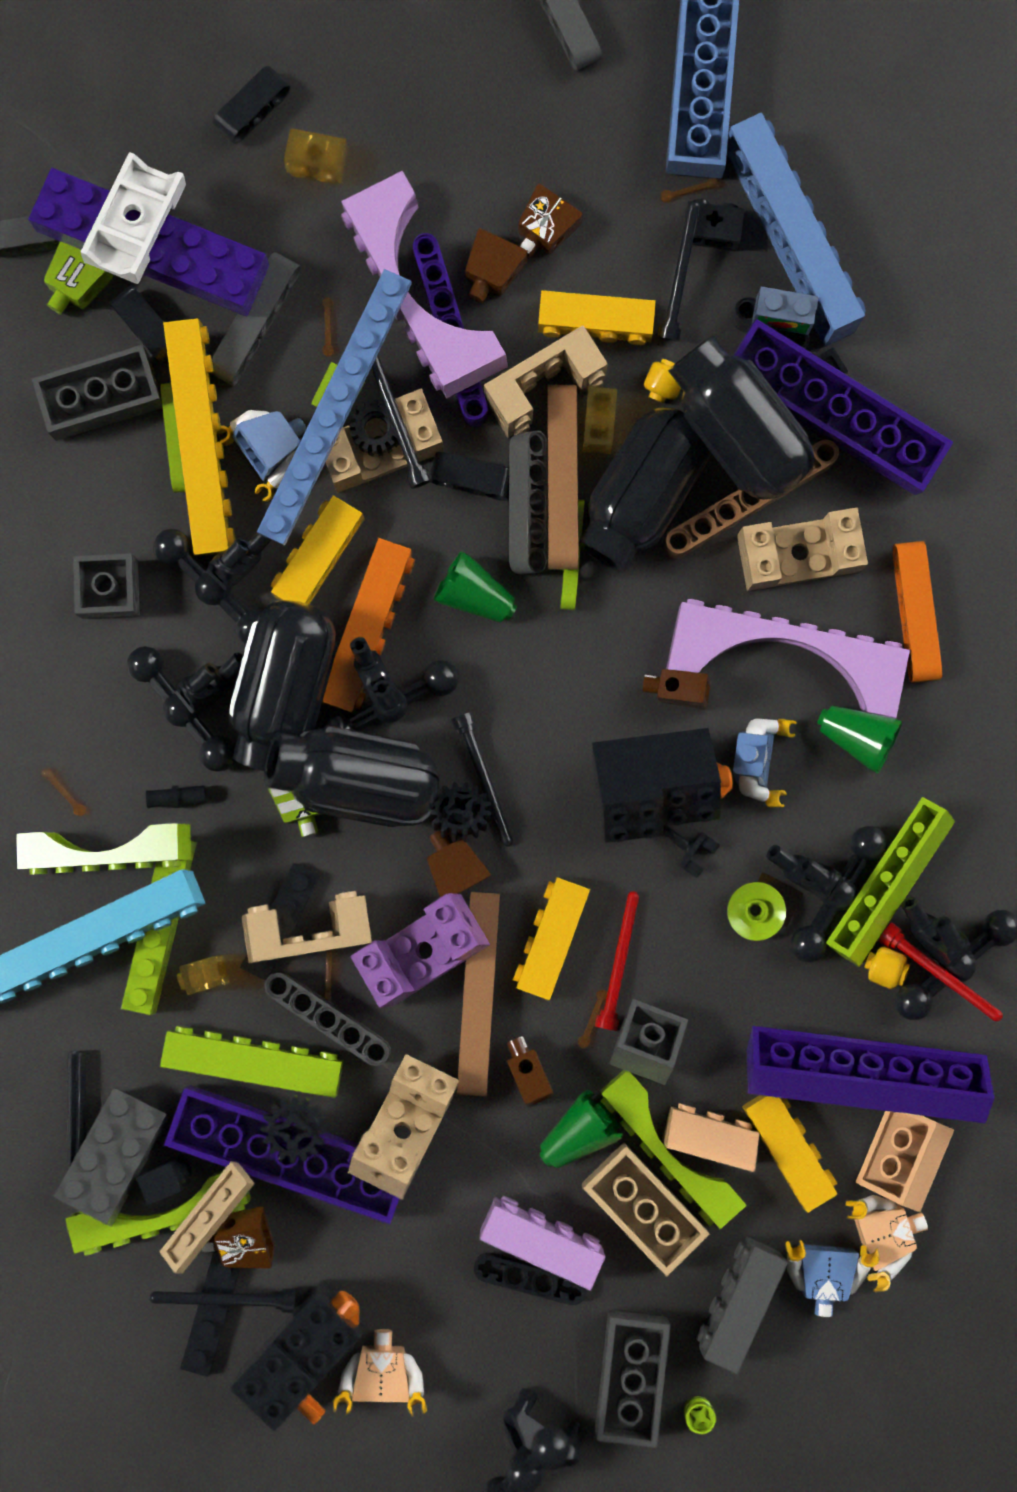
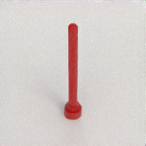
[594,891,639,1031]
[878,923,1003,1022]

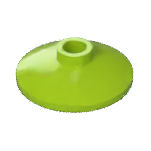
[727,882,786,941]

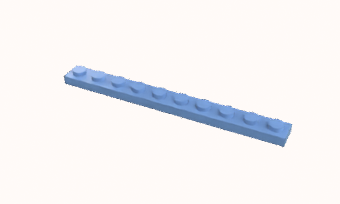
[257,269,411,546]

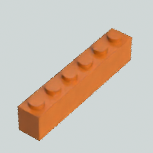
[322,538,415,714]

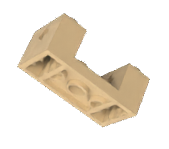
[484,325,608,438]
[326,388,444,493]
[737,507,868,591]
[242,891,372,963]
[348,1054,459,1199]

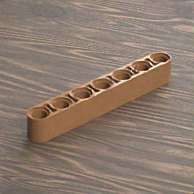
[547,385,578,570]
[663,439,839,558]
[457,892,500,1097]

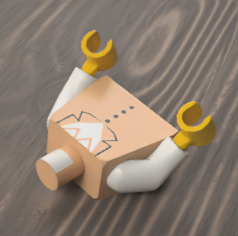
[846,1195,928,1292]
[333,1329,427,1416]

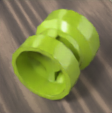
[683,1396,716,1434]

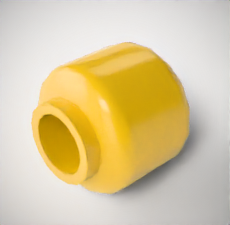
[644,358,681,403]
[864,946,911,990]

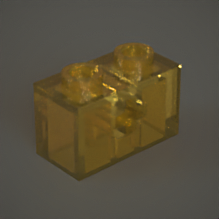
[284,128,348,183]
[582,387,617,454]
[177,955,230,995]

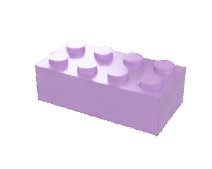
[480,1196,605,1290]

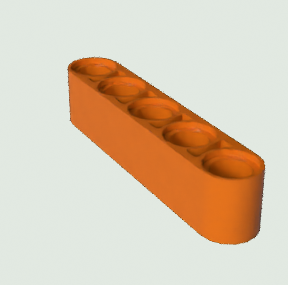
[892,541,942,683]

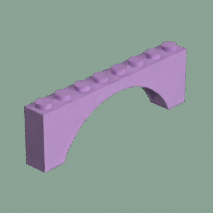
[341,171,508,398]
[666,599,910,718]

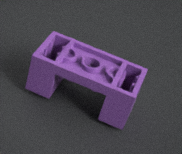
[350,893,490,1008]

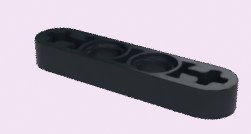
[474,1253,586,1305]

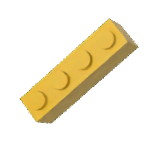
[538,290,656,345]
[271,495,364,604]
[513,877,590,1001]
[742,1095,838,1213]

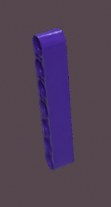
[413,233,488,427]

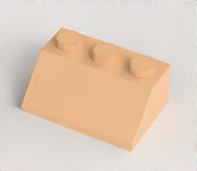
[661,1103,759,1172]
[856,1111,954,1212]

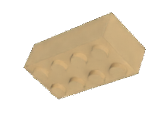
[582,1142,709,1276]

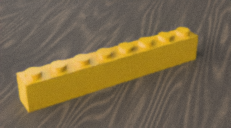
[163,318,235,557]

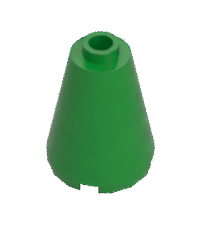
[433,551,517,623]
[817,705,902,773]
[539,1089,623,1168]

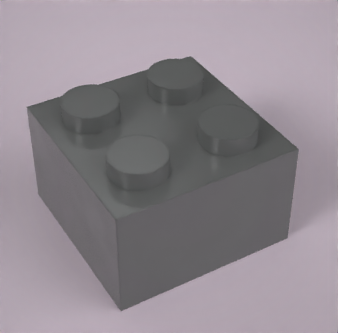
[73,553,140,619]
[609,999,688,1085]

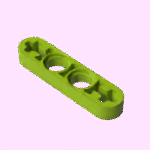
[161,383,185,493]
[560,499,585,610]

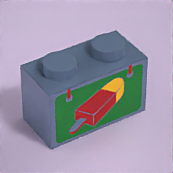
[752,286,818,335]

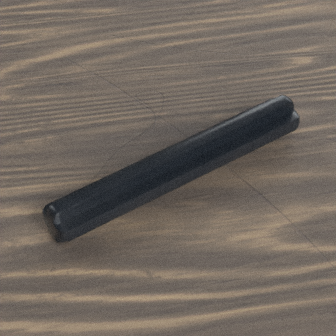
[68,1051,86,1168]

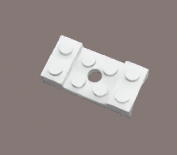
[80,152,186,284]

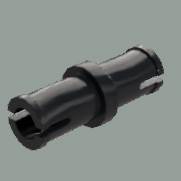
[146,785,207,809]

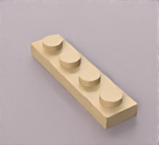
[159,1162,254,1274]

